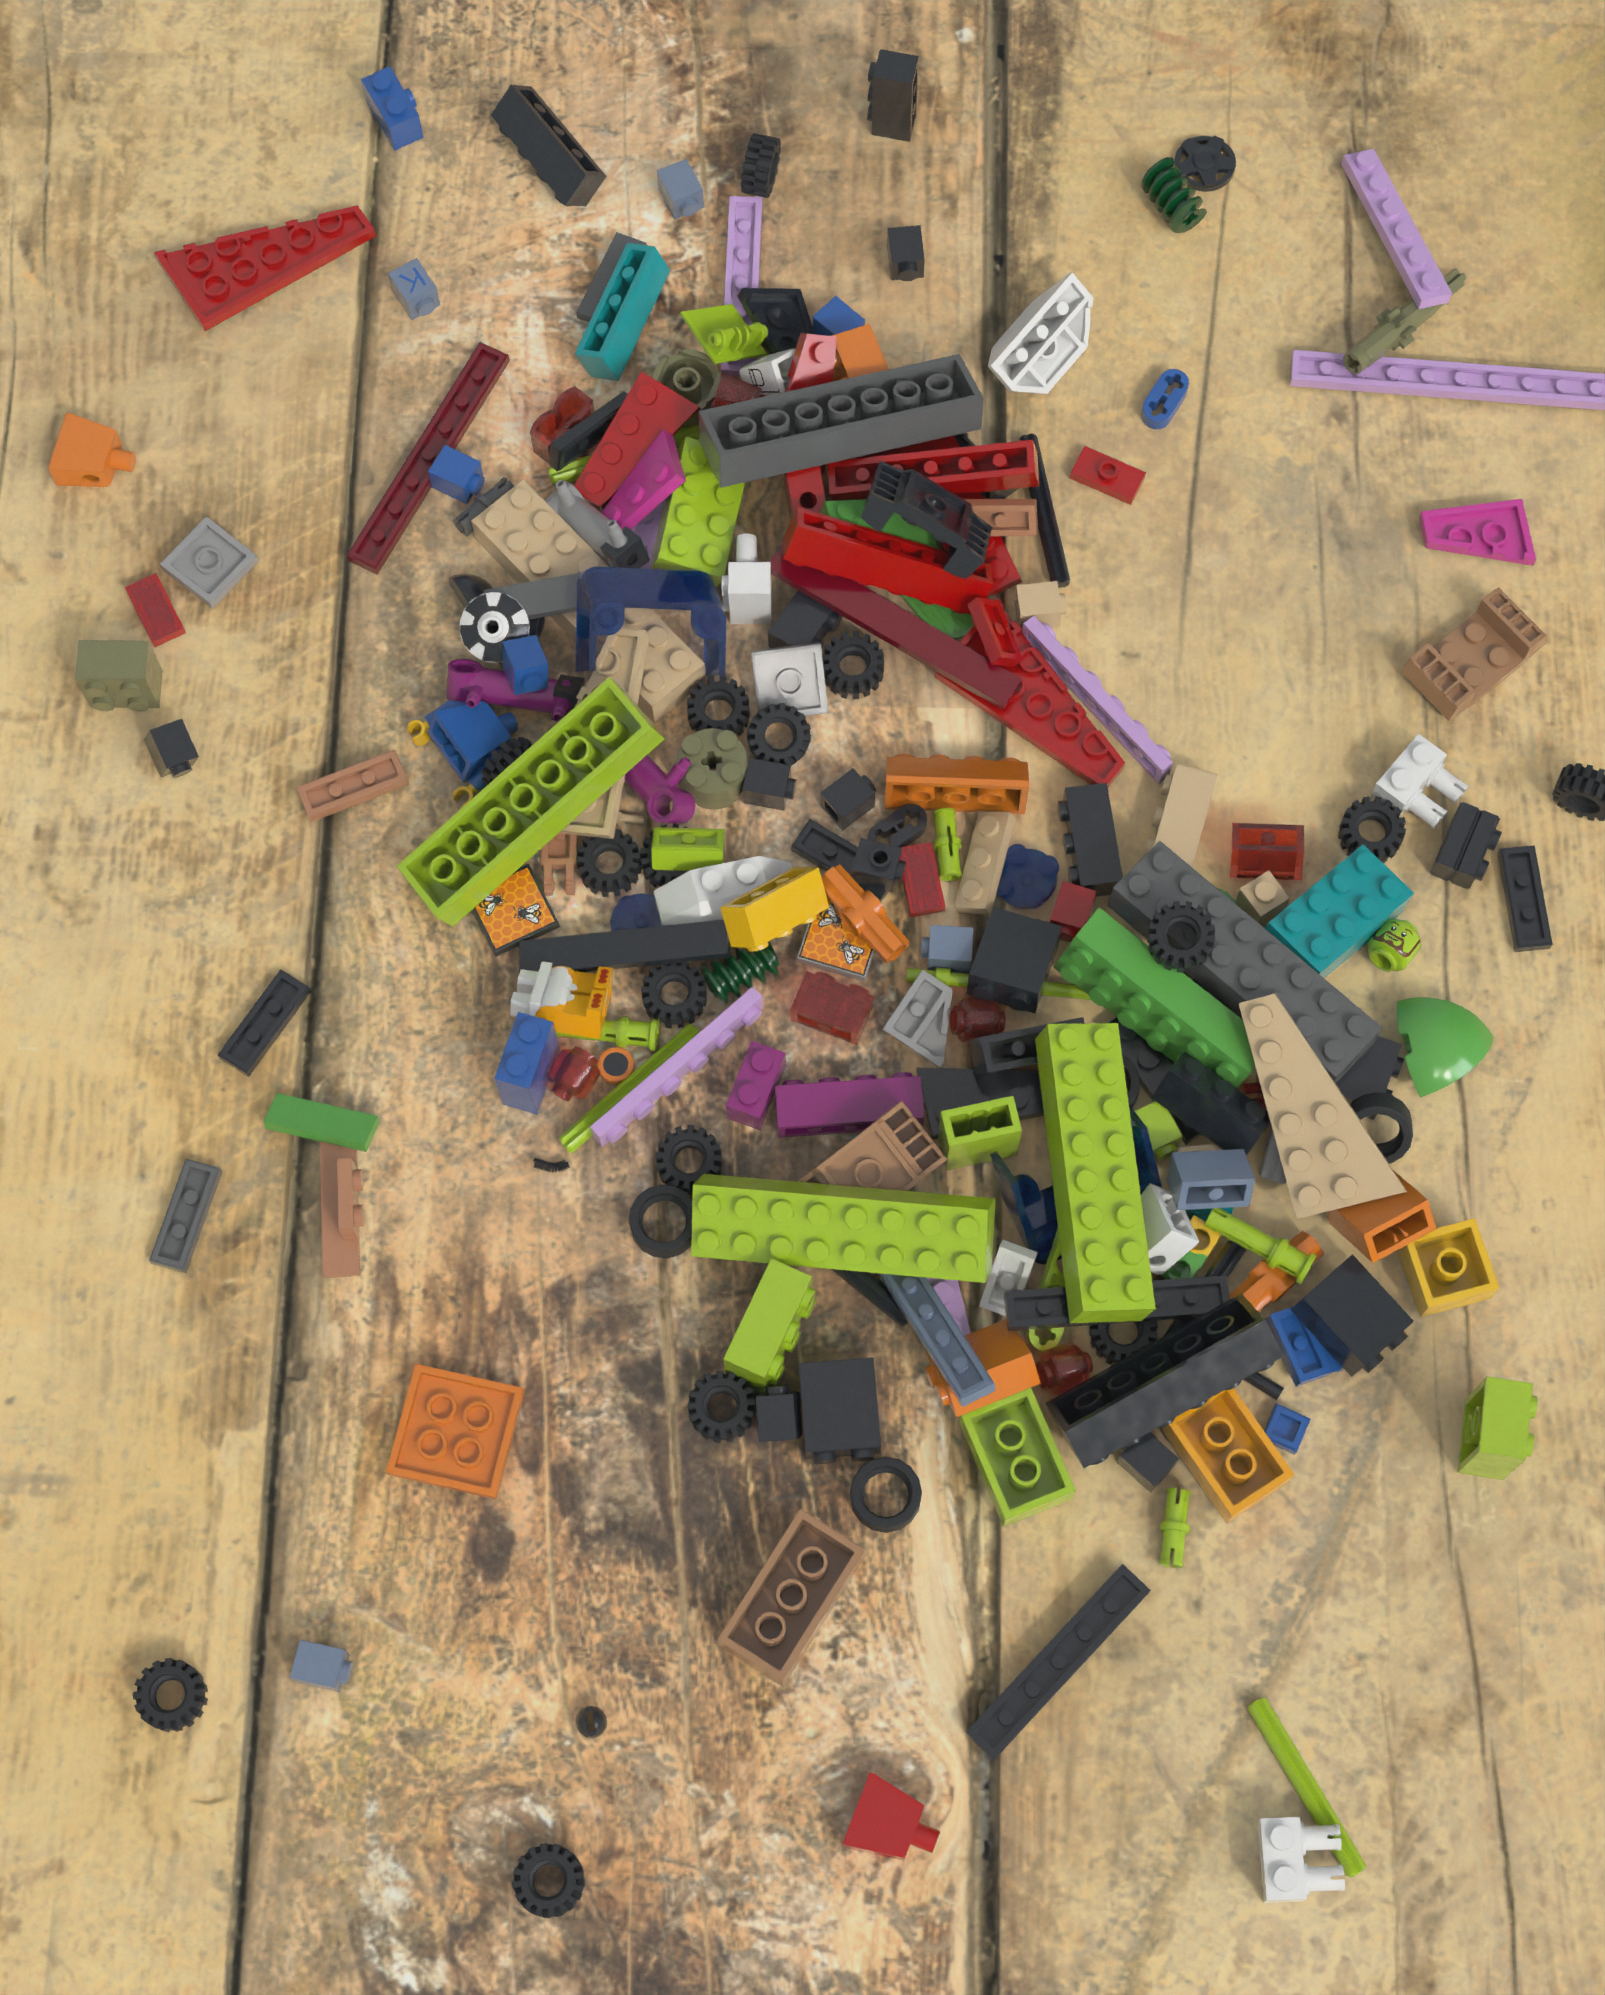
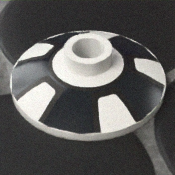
[460,592,530,663]

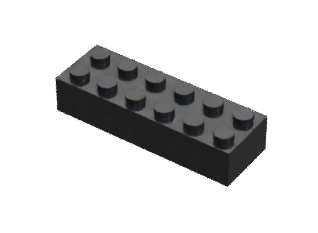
[1045,1293,1284,1468]

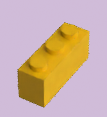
[720,867,829,952]

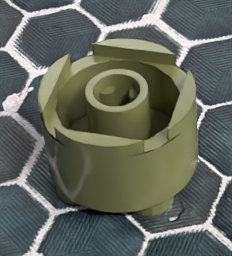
[653,349,722,428]
[677,728,748,810]

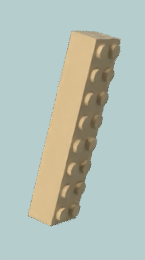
[471,479,706,724]

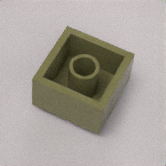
[75,640,163,711]

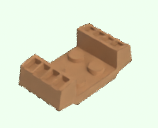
[1401,587,1547,721]
[796,1101,947,1191]

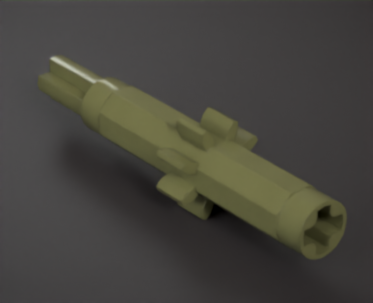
[1343,268,1467,374]

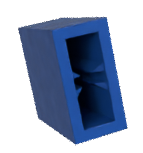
[494,1012,560,1115]

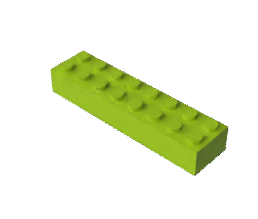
[396,677,665,927]
[1035,1023,1156,1323]
[691,1174,995,1283]

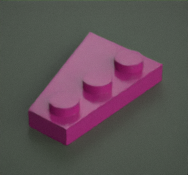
[601,429,686,530]
[1419,499,1536,566]

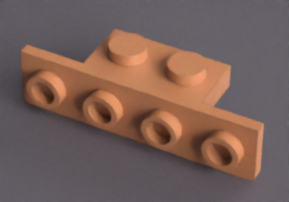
[320,1141,364,1278]

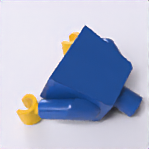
[407,700,518,807]

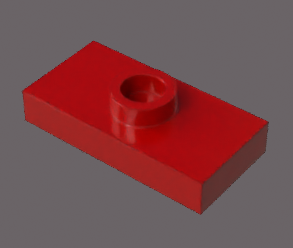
[1070,446,1146,505]

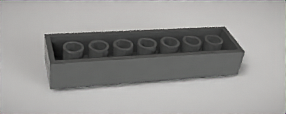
[699,354,984,488]
[1107,841,1382,1083]

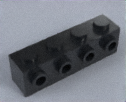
[491,85,607,207]

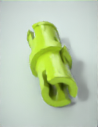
[933,808,962,882]
[1159,1488,1191,1568]

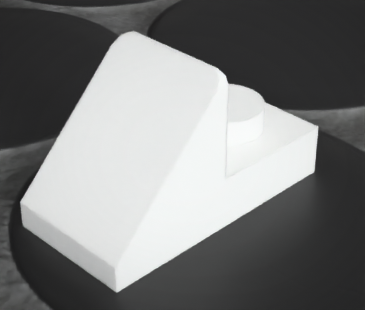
[979,1239,1038,1316]

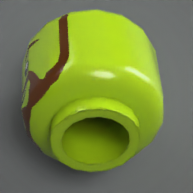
[1367,919,1421,972]

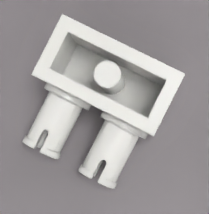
[722,534,772,624]
[1370,734,1469,829]
[1257,1817,1345,1903]

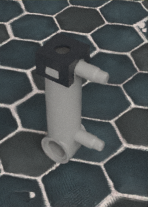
[544,480,650,581]

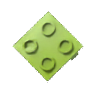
[680,304,768,364]

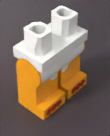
[510,962,613,1039]

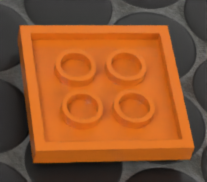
[386,1363,525,1500]

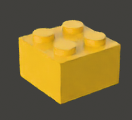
[1397,1218,1499,1318]

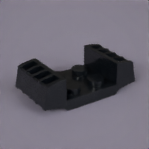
[861,461,992,579]

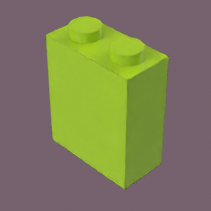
[938,1096,1022,1171]

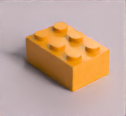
[1162,1388,1295,1524]

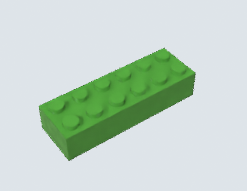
[1053,908,1256,1088]

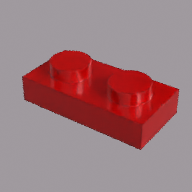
[967,597,1023,667]

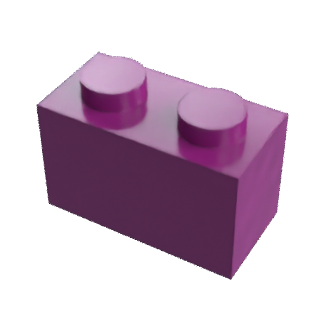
[725,1041,786,1131]

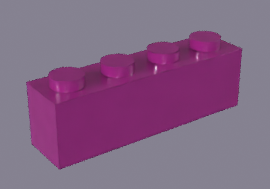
[775,1072,924,1138]

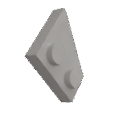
[883,970,953,1068]

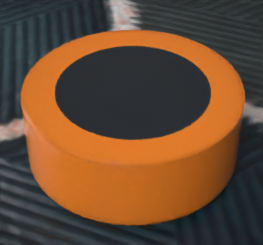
[598,1047,635,1085]

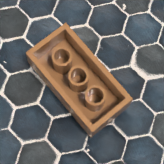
[717,1509,865,1687]

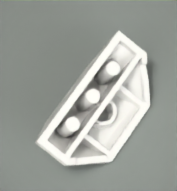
[988,273,1093,394]
[653,856,792,926]

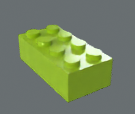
[648,436,745,594]

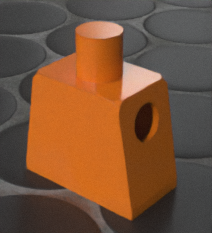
[48,413,136,487]

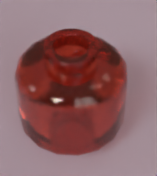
[950,997,1006,1044]
[547,1046,601,1102]
[1035,1343,1093,1396]

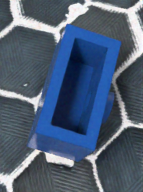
[361,66,424,151]

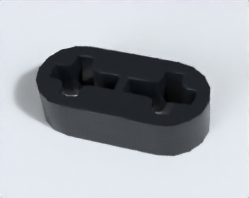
[867,804,927,847]

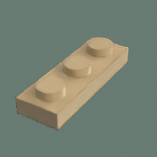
[954,811,1016,914]

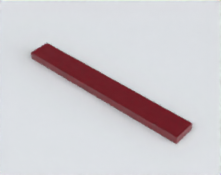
[346,342,510,575]
[769,543,1022,710]

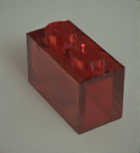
[1230,823,1304,880]
[790,971,874,1046]

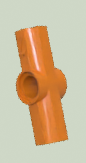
[821,864,910,964]
[1229,1230,1324,1313]

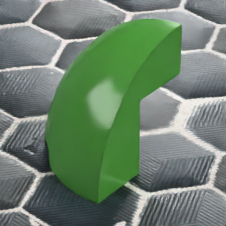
[1397,997,1494,1097]

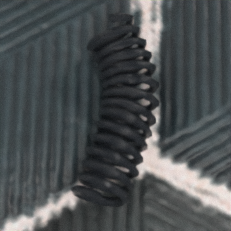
[533,1158,570,1173]

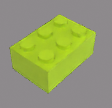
[723,1258,816,1393]
[1458,1376,1538,1480]
[959,1388,1076,1527]

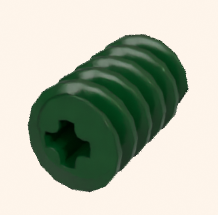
[1141,157,1207,233]
[700,941,779,1005]

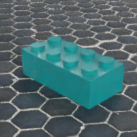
[1265,844,1414,979]

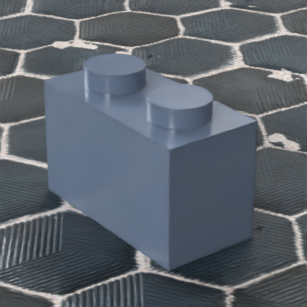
[1167,1149,1255,1210]

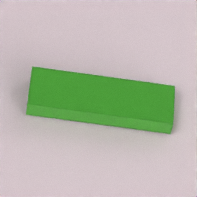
[263,1093,380,1152]

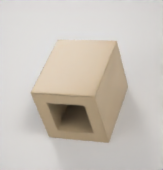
[1014,581,1067,629]
[1236,870,1290,927]

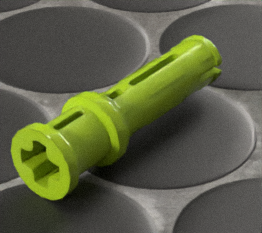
[556,1016,660,1051]
[1204,1208,1317,1285]

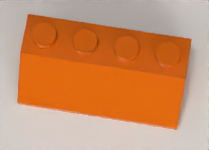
[885,753,1029,814]

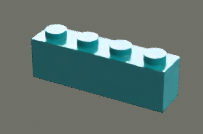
[575,243,670,381]

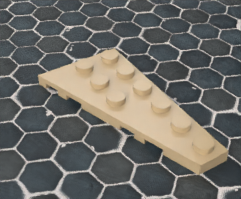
[559,628,650,839]
[1239,994,1407,1219]

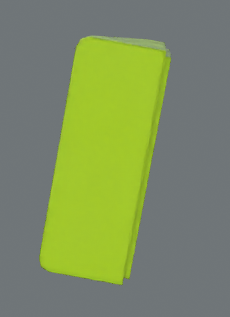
[651,827,725,871]

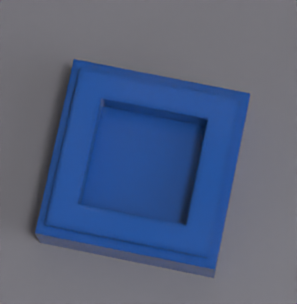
[1264,1403,1311,1455]

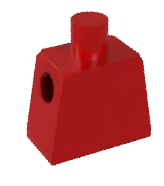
[784,466,826,520]
[842,1772,940,1860]

